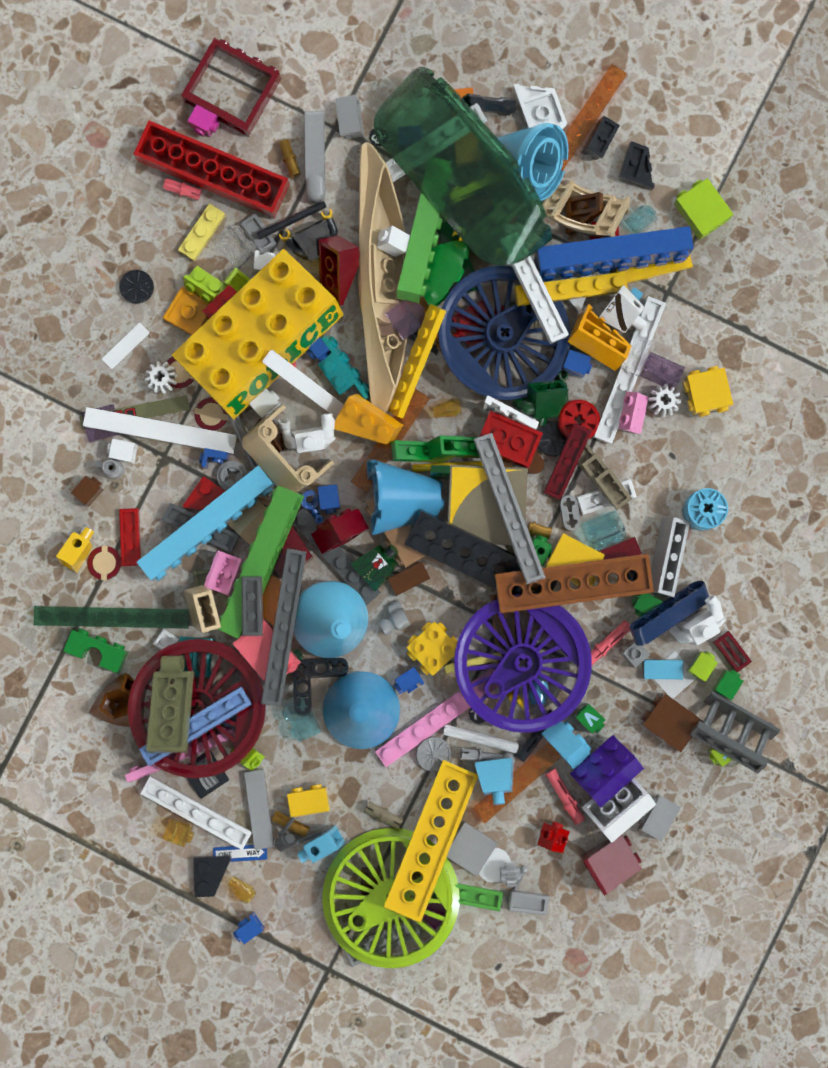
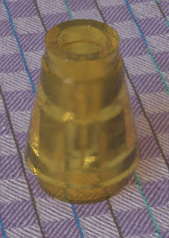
[433,398,462,418]
[227,876,257,904]

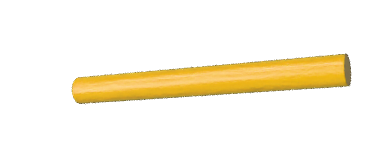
[412,461,483,472]

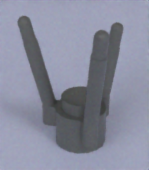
[275,816,323,852]

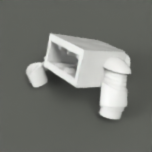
[278,413,336,453]
[669,595,726,645]

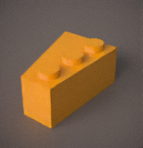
[567,304,632,371]
[334,394,403,444]

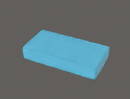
[644,660,683,680]

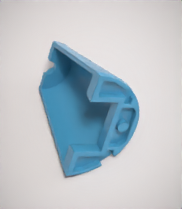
[366,459,444,534]

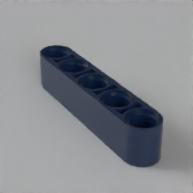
[629,581,710,646]

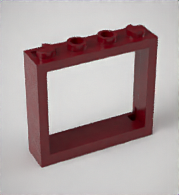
[181,38,281,137]

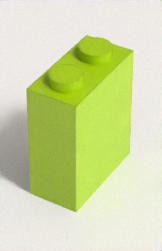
[674,178,734,241]

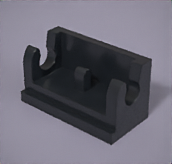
[581,116,620,160]

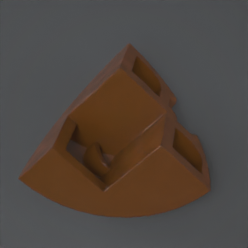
[89,673,144,727]

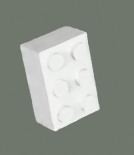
[582,778,656,843]

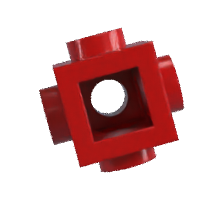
[537,821,570,853]

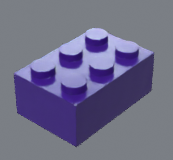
[570,735,644,808]

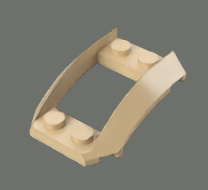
[540,180,630,238]

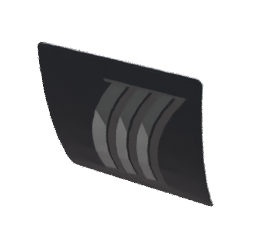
[187,750,229,799]

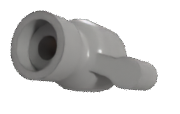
[95,459,124,480]
[379,600,410,635]

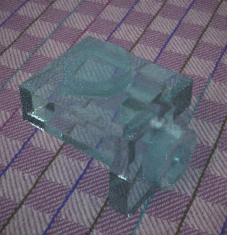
[625,205,658,234]

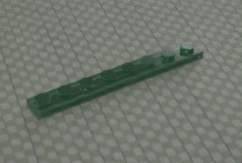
[33,606,189,629]

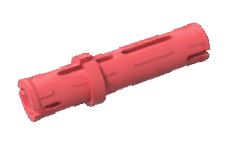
[591,620,630,665]
[545,768,586,825]

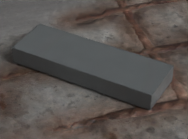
[242,576,263,636]

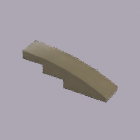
[577,444,632,510]

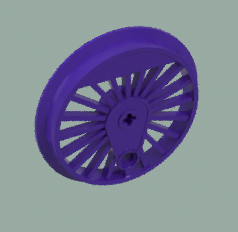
[454,594,592,732]

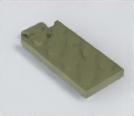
[146,656,194,753]

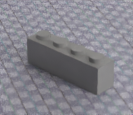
[651,517,690,597]

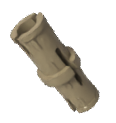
[364,801,403,830]

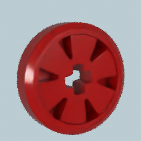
[557,399,600,440]

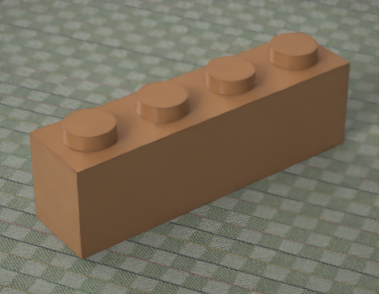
[365,497,425,568]

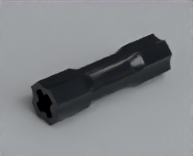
[461,93,516,116]

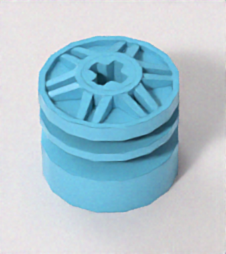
[682,488,728,531]

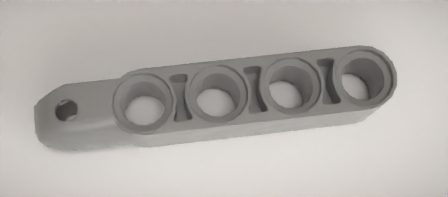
[305,111,325,203]

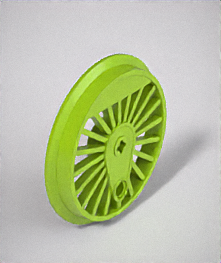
[322,828,460,968]

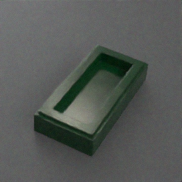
[430,465,450,480]

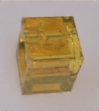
[162,819,195,847]

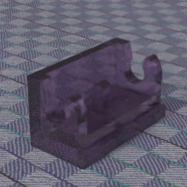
[639,352,685,389]

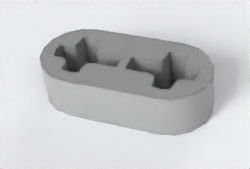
[560,495,581,532]

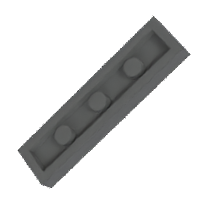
[162,503,240,553]

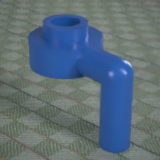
[301,490,323,524]

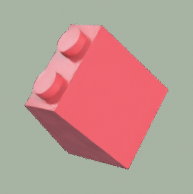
[233,619,301,682]

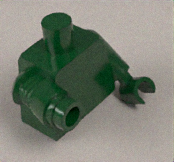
[511,371,569,426]

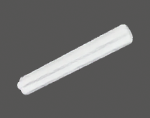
[443,725,519,753]

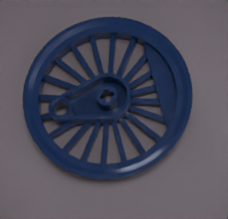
[438,266,570,400]

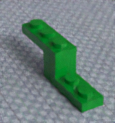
[391,435,480,463]

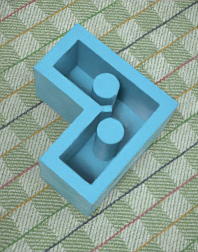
[541,721,591,770]

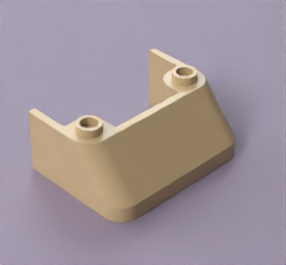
[242,404,334,492]

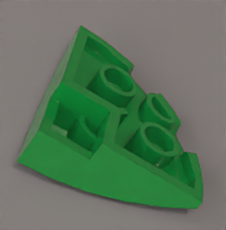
[424,240,469,306]

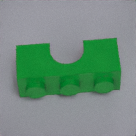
[63,628,129,673]

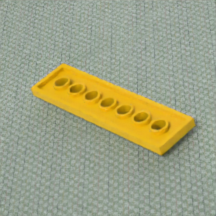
[383,760,478,923]

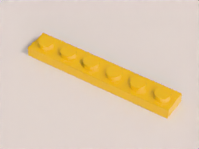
[514,272,628,306]
[388,304,446,418]

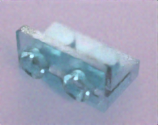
[581,510,626,550]
[282,697,321,742]

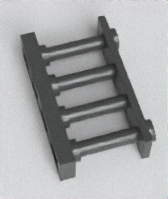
[690,691,781,774]

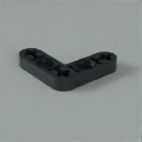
[293,658,349,717]

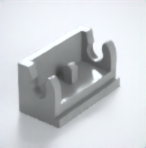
[335,95,364,139]

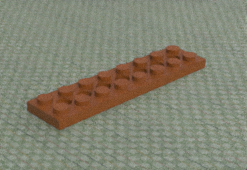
[494,554,654,613]

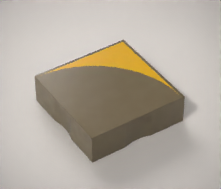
[447,465,528,545]

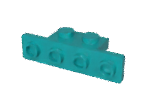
[318,335,370,399]

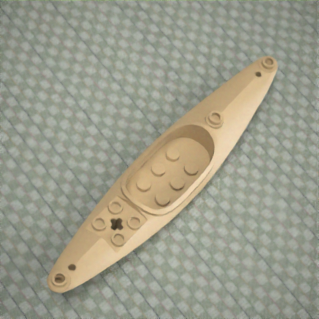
[358,143,411,414]

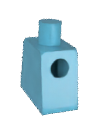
[475,758,514,805]
[298,825,345,863]

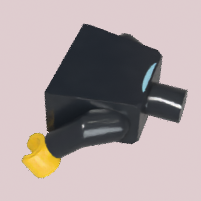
[279,209,338,262]

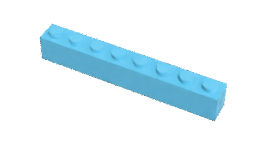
[137,465,274,581]

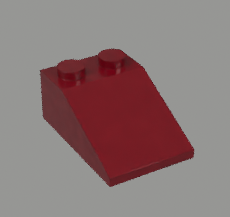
[319,235,360,306]

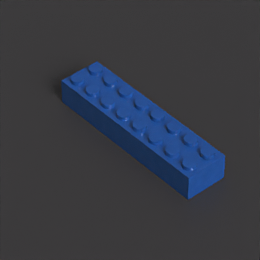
[534,226,694,282]

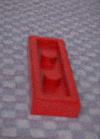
[119,508,141,567]

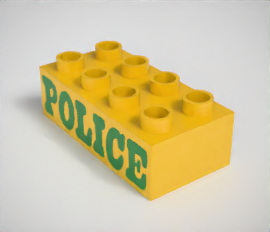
[172,248,344,420]

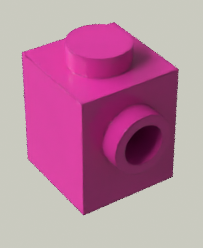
[188,105,219,137]

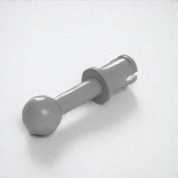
[460,747,516,763]

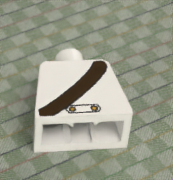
[599,285,648,332]

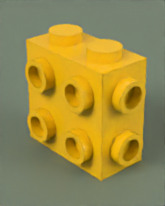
[683,366,734,417]
[406,621,458,676]

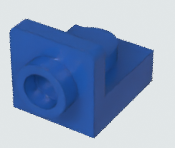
[199,448,230,469]

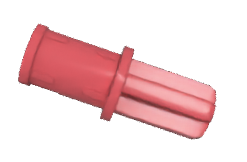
[163,178,202,201]

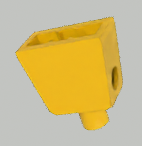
[56,527,95,573]

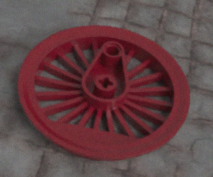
[128,639,266,778]

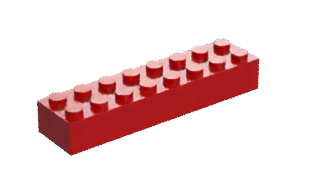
[133,120,290,219]

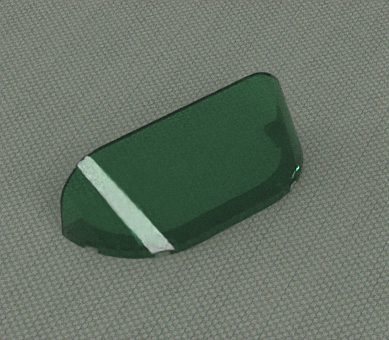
[374,67,552,265]

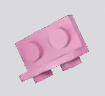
[618,391,649,434]

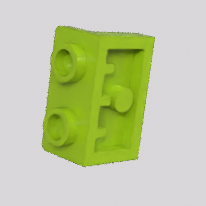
[183,266,227,303]

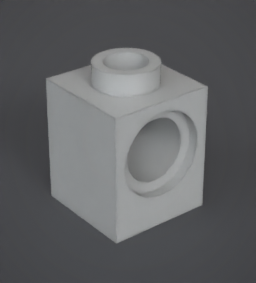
[620,641,650,668]

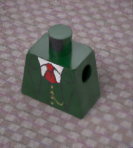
[350,544,398,591]

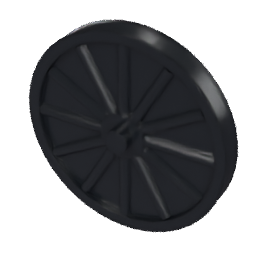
[119,270,154,304]
[538,422,567,456]

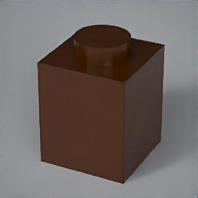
[71,476,104,507]

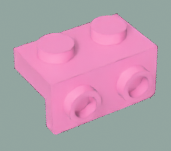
[204,550,245,596]

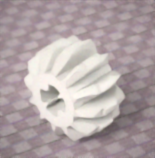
[145,361,178,394]
[648,384,681,417]

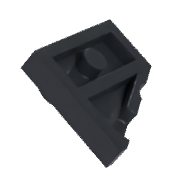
[619,141,655,190]
[193,856,232,897]

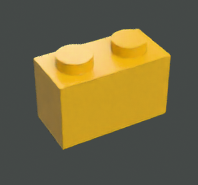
[287,784,330,817]

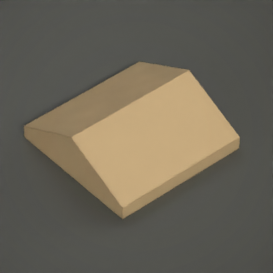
[227,499,266,545]

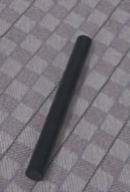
[256,201,327,240]

